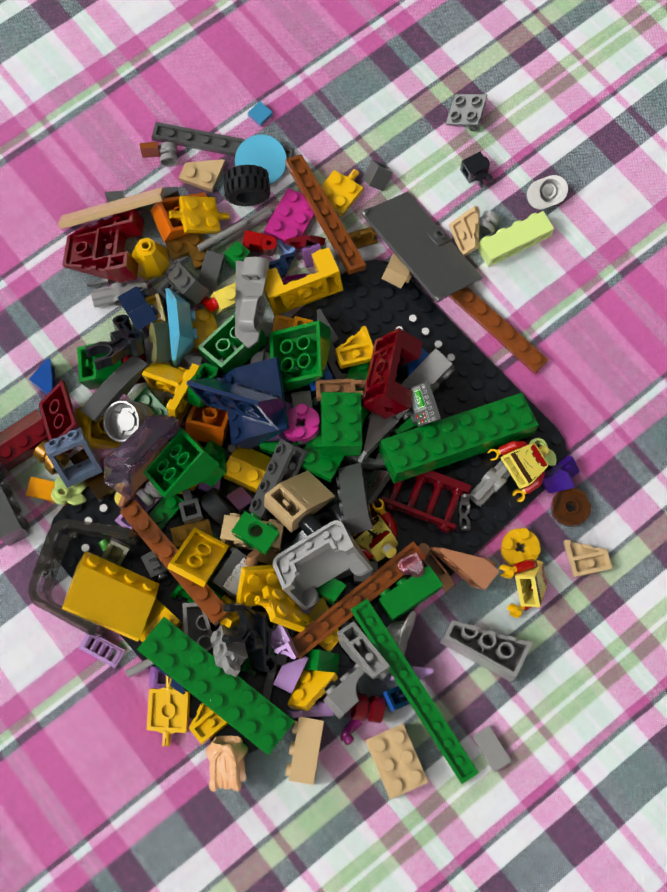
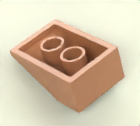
[429,547,499,590]

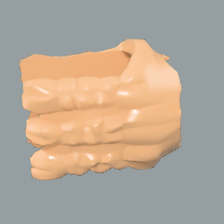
[206,735,248,792]

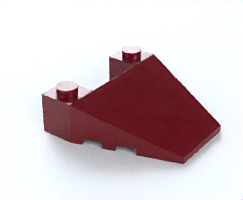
[62,209,144,283]

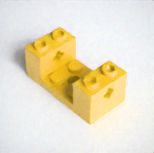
[264,247,343,316]

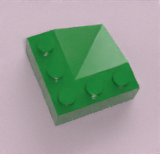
[269,321,331,392]
[143,428,220,499]

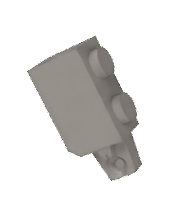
[210,624,248,677]

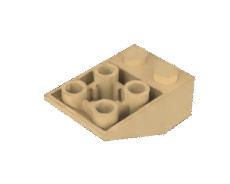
[264,470,335,533]

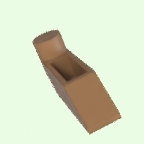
[418,543,455,592]
[245,550,279,566]

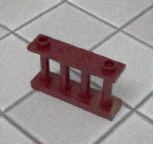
[381,470,471,533]

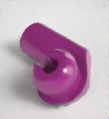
[340,720,363,745]

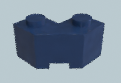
[117,286,158,331]

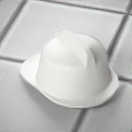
[527,175,568,209]
[387,611,416,655]

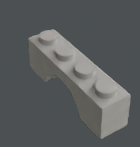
[323,664,390,719]

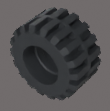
[223,164,270,206]

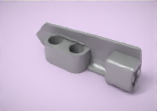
[235,257,270,349]

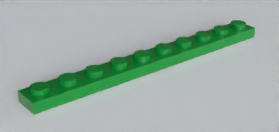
[350,598,479,784]

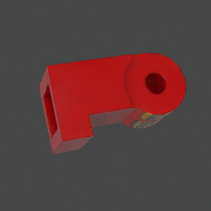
[242,230,277,256]

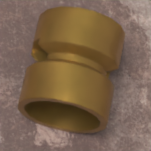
[33,439,70,475]

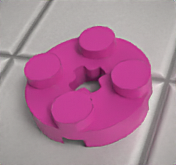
[283,404,321,443]

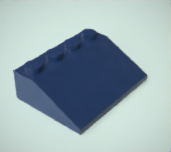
[223,357,290,450]
[186,378,284,426]

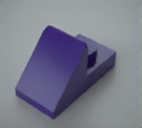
[542,455,580,493]

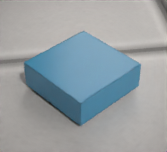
[248,101,273,126]

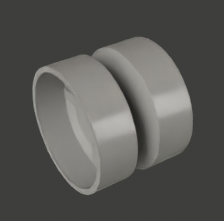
[103,401,155,442]

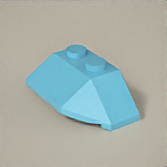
[165,288,198,366]

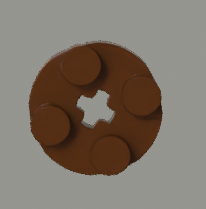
[551,488,591,527]

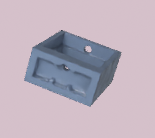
[44,427,103,488]

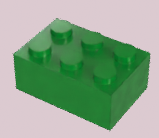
[197,313,268,375]
[321,392,362,456]
[377,565,443,624]

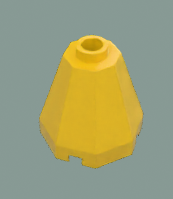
[131,238,170,280]

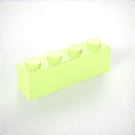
[478,211,554,267]

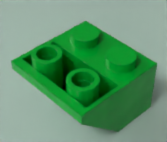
[77,343,123,390]

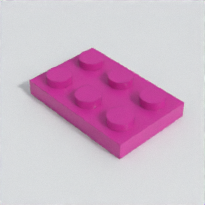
[264,188,315,243]

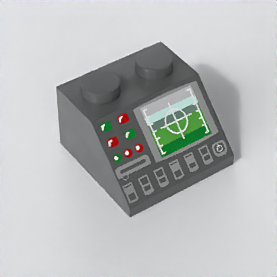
[408,381,441,427]

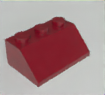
[38,380,79,453]
[0,409,48,471]

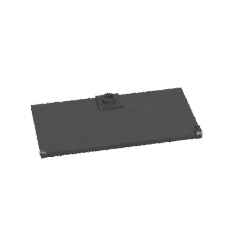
[361,191,483,303]

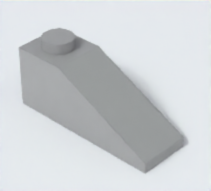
[358,412,399,463]
[337,621,390,679]

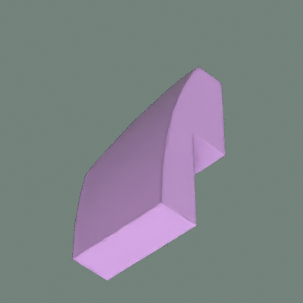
[271,625,298,659]
[273,656,309,694]

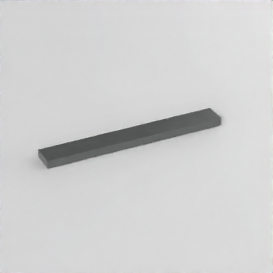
[151,122,294,159]

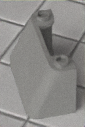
[273,520,373,611]

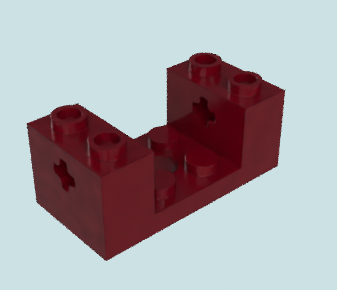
[361,328,423,419]

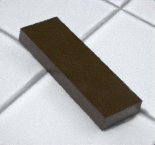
[70,448,116,502]

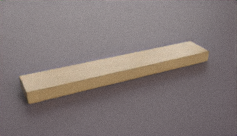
[58,187,165,229]

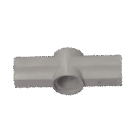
[91,280,149,307]
[469,460,511,507]

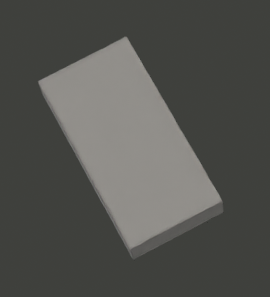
[472,726,512,772]

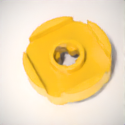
[500,528,541,566]

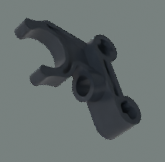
[85,315,146,370]
[285,502,344,550]
[222,603,278,673]

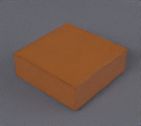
[140,142,160,158]

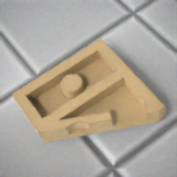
[179,159,225,193]
[449,206,480,257]
[563,540,613,578]

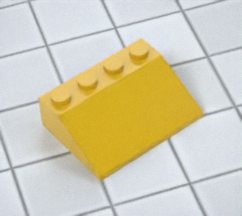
[62,551,159,642]

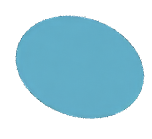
[235,135,287,184]

